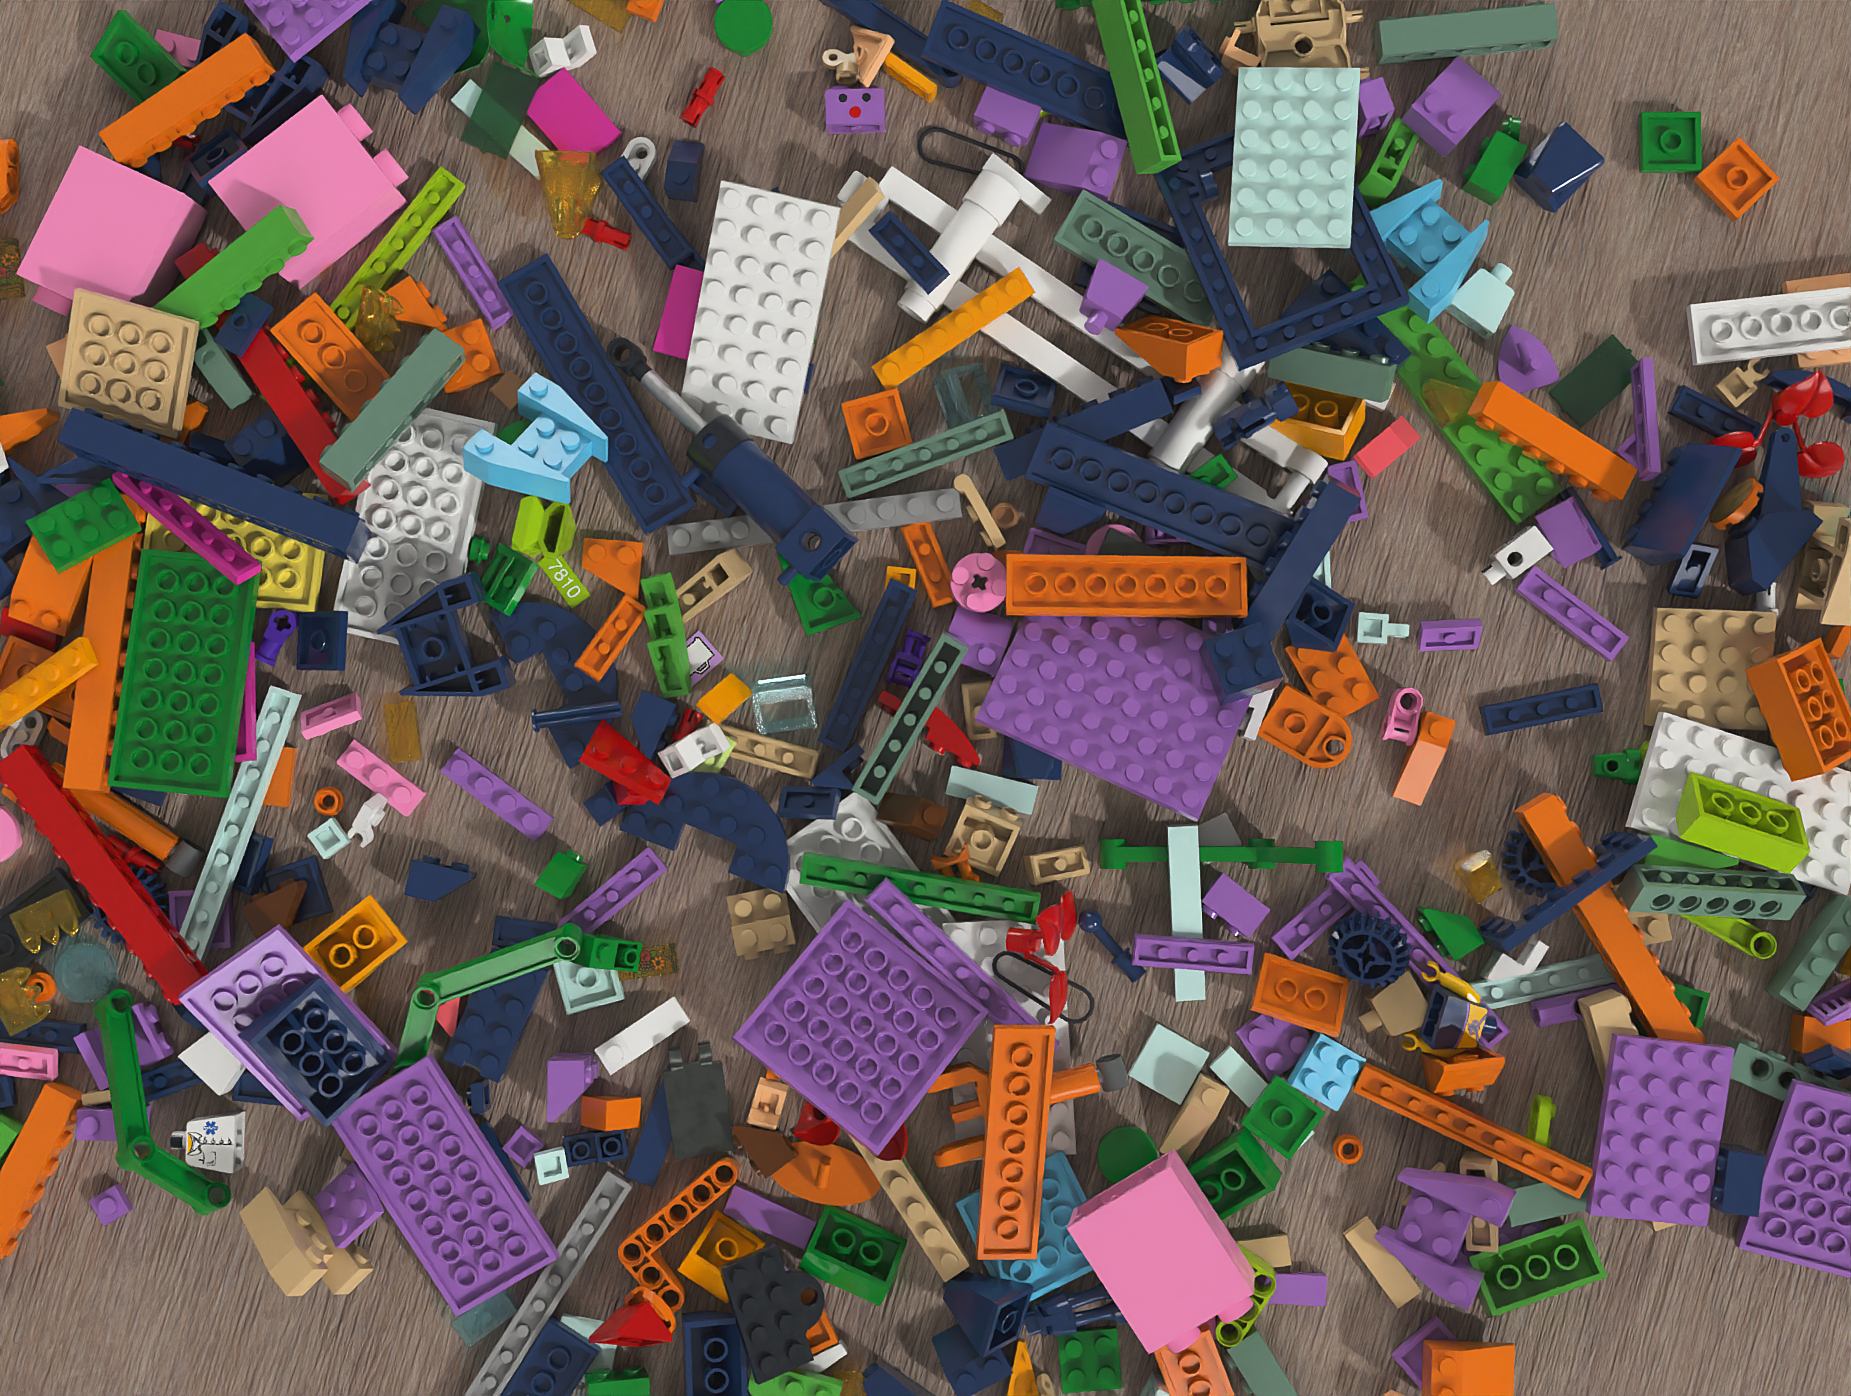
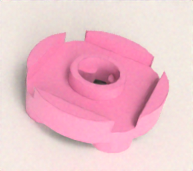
[949,553,1006,613]

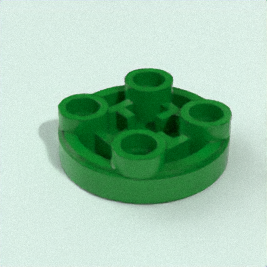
[714,0,774,57]
[1097,1126,1157,1184]

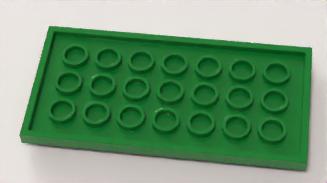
[107,548,262,799]

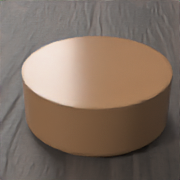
[990,501,1019,532]

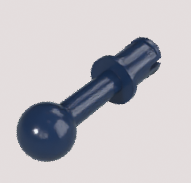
[1078,909,1146,983]

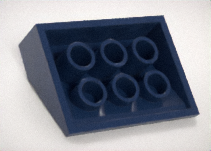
[1622,443,1743,566]
[237,976,395,1128]

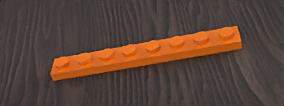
[1353,1062,1593,1199]

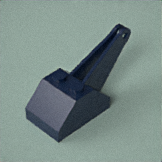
[1724,427,1823,596]

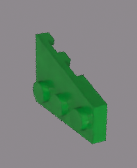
[776,552,862,637]

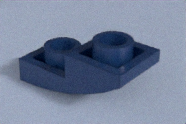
[563,1129,628,1167]

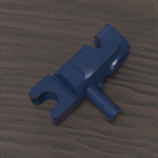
[1211,381,1299,451]

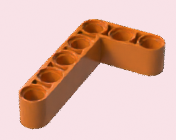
[618,1156,740,1313]

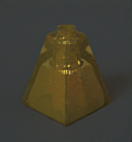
[535,150,604,240]

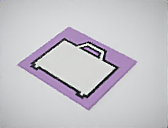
[686,630,724,687]

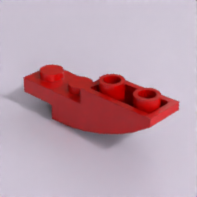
[877,690,980,769]

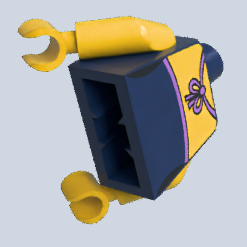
[1402,961,1497,1058]

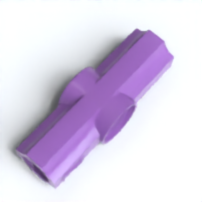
[1530,983,1624,1028]

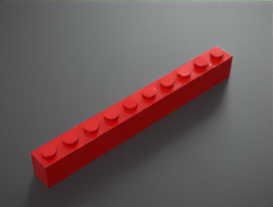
[174,241,371,506]
[0,744,209,1006]

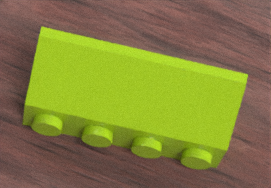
[1675,772,1811,874]

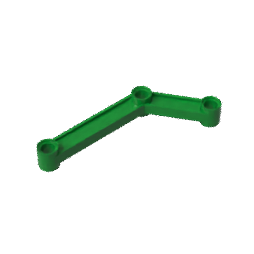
[1100,838,1343,873]
[393,923,584,1076]
[94,988,231,1216]

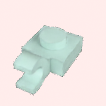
[1355,612,1409,645]

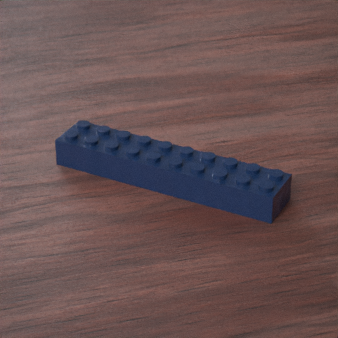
[57,407,371,564]

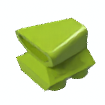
[512,494,576,559]

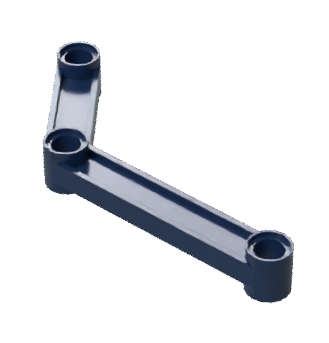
[820,0,963,88]

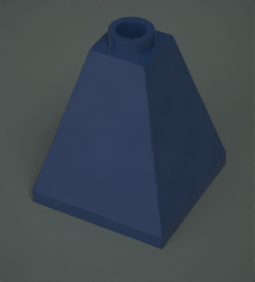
[942,1271,1034,1358]
[862,1361,935,1396]

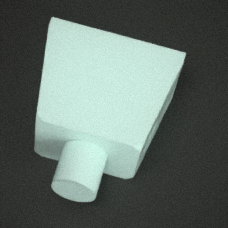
[1444,263,1515,340]

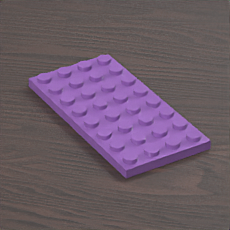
[331,1054,560,1317]

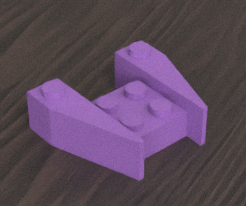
[1374,1167,1517,1311]

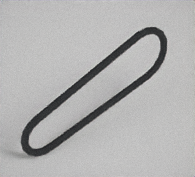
[917,127,1024,175]
[992,951,1095,1024]

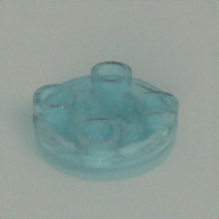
[54,942,118,1003]

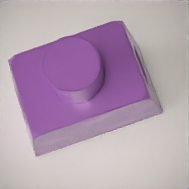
[1079,258,1149,335]

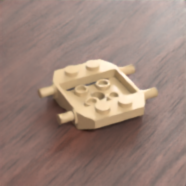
[1233,0,1370,80]

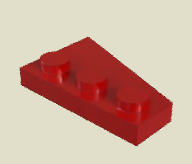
[579,719,672,805]

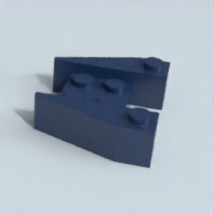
[195,0,331,147]
[343,0,481,115]
[0,457,70,601]
[377,570,516,697]

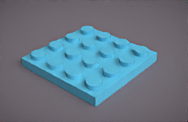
[955,1150,1093,1302]

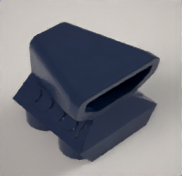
[1154,23,1225,105]
[1513,122,1605,213]
[1002,735,1062,780]

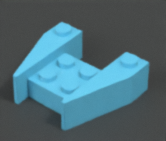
[1344,179,1490,324]
[462,373,608,504]

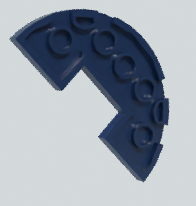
[489,602,619,769]
[619,772,791,894]

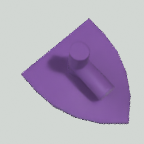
[1497,325,1561,393]

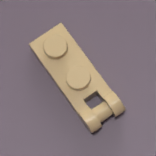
[954,474,1007,552]

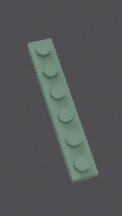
[838,410,1015,499]

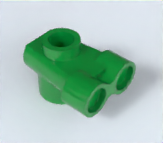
[1591,749,1641,785]

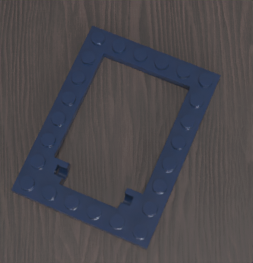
[1153,129,1410,372]

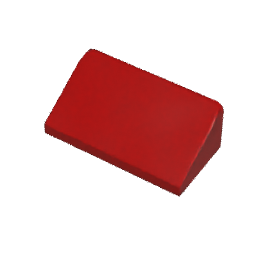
[0,606,63,652]

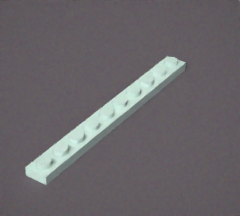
[180,685,302,965]

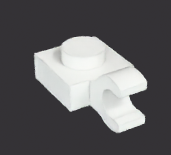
[347,793,388,848]

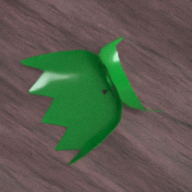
[412,0,540,78]

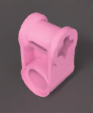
[1380,688,1423,746]

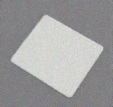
[1198,813,1242,865]

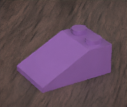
[1401,56,1501,158]
[1023,122,1128,203]

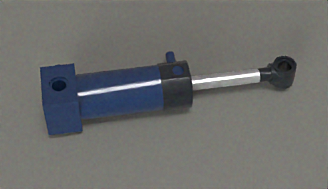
[606,337,859,586]

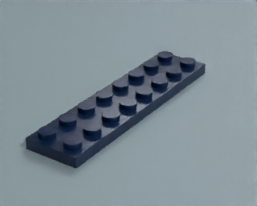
[920,0,1130,148]

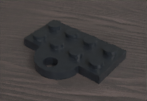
[718,1244,825,1385]

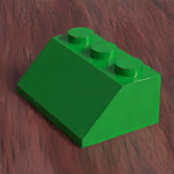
[798,1205,908,1306]

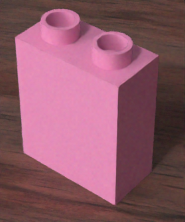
[208,94,410,289]
[16,145,209,317]
[1067,1149,1255,1354]

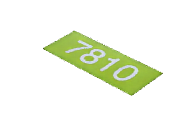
[537,555,591,609]

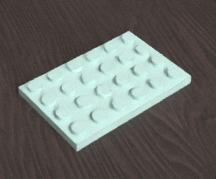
[1228,67,1360,248]

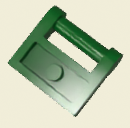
[481,542,540,616]

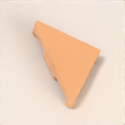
[850,25,895,88]

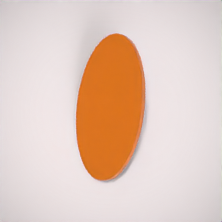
[771,1141,880,1206]

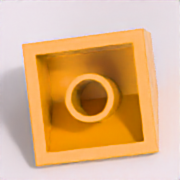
[677,1210,766,1304]

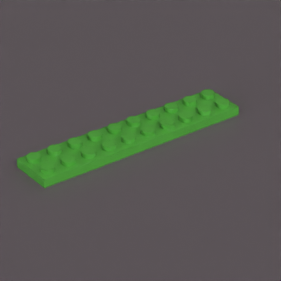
[1347,274,1564,526]

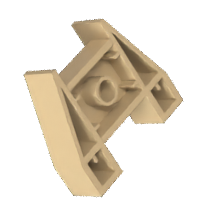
[1794,500,1851,626]
[239,1187,374,1296]

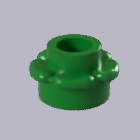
[1502,115,1521,141]
[468,536,490,565]

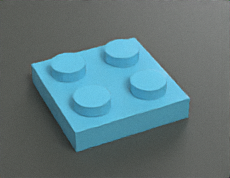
[1286,1031,1366,1111]

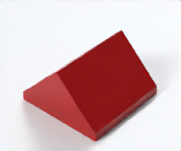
[589,1301,672,1348]

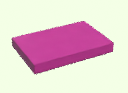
[520,67,622,173]
[653,264,704,361]

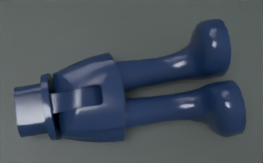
[1024,1282,1128,1337]

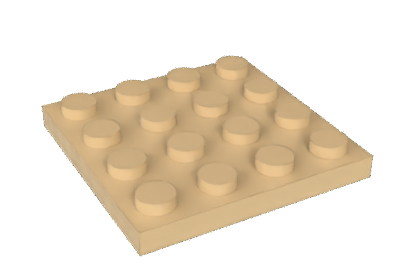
[58,288,200,439]
[1644,607,1777,730]

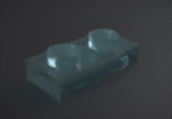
[451,1289,519,1348]

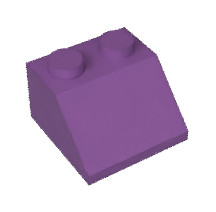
[948,605,1015,678]
[547,1052,599,1122]

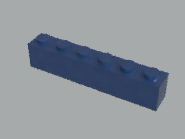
[993,375,1174,481]
[1231,474,1361,643]

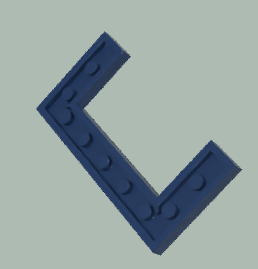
[1478,831,1658,953]

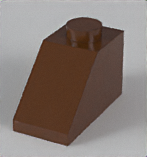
[875,792,948,842]

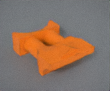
[931,843,981,882]

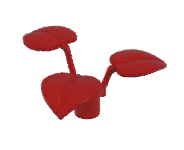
[1706,370,1845,478]
[1006,890,1077,1024]
[792,1101,908,1161]

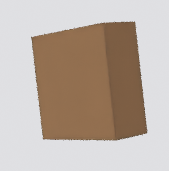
[489,369,524,412]

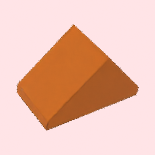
[581,1094,642,1131]

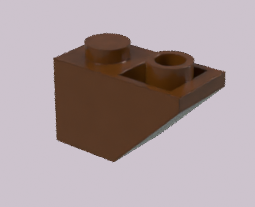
[242,878,307,940]
[731,1123,799,1179]

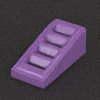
[1805,977,1851,1026]

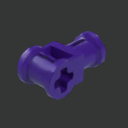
[255,609,299,666]
[886,629,931,690]

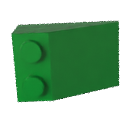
[1187,1126,1282,1220]

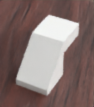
[528,25,597,79]
[657,722,731,779]
[1479,938,1549,981]

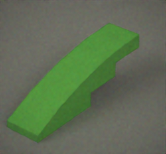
[640,572,692,699]

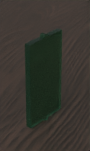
[461,61,540,160]
[1548,334,1638,428]

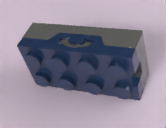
[444,946,553,1083]

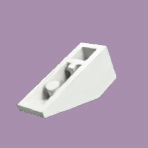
[595,996,690,1075]

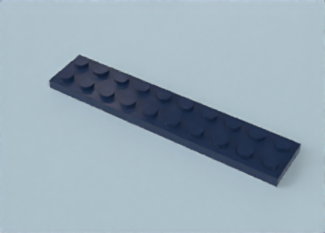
[496,253,697,536]
[1024,420,1296,571]

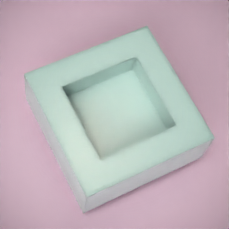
[307,818,352,859]
[533,1146,569,1185]

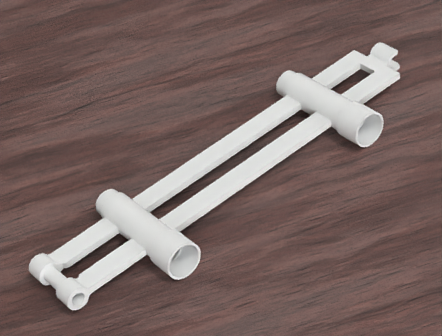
[837,166,1328,516]

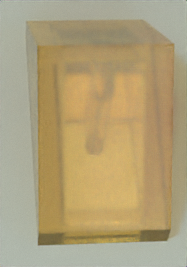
[1420,378,1478,430]

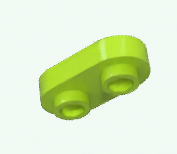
[1526,1094,1556,1148]

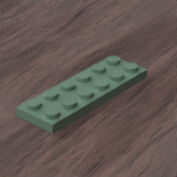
[1052,189,1235,327]

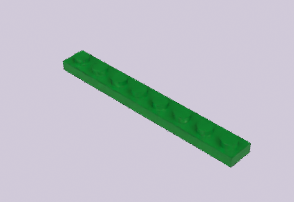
[799,852,1041,925]

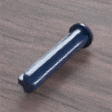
[1558,486,1622,570]
[531,701,623,733]

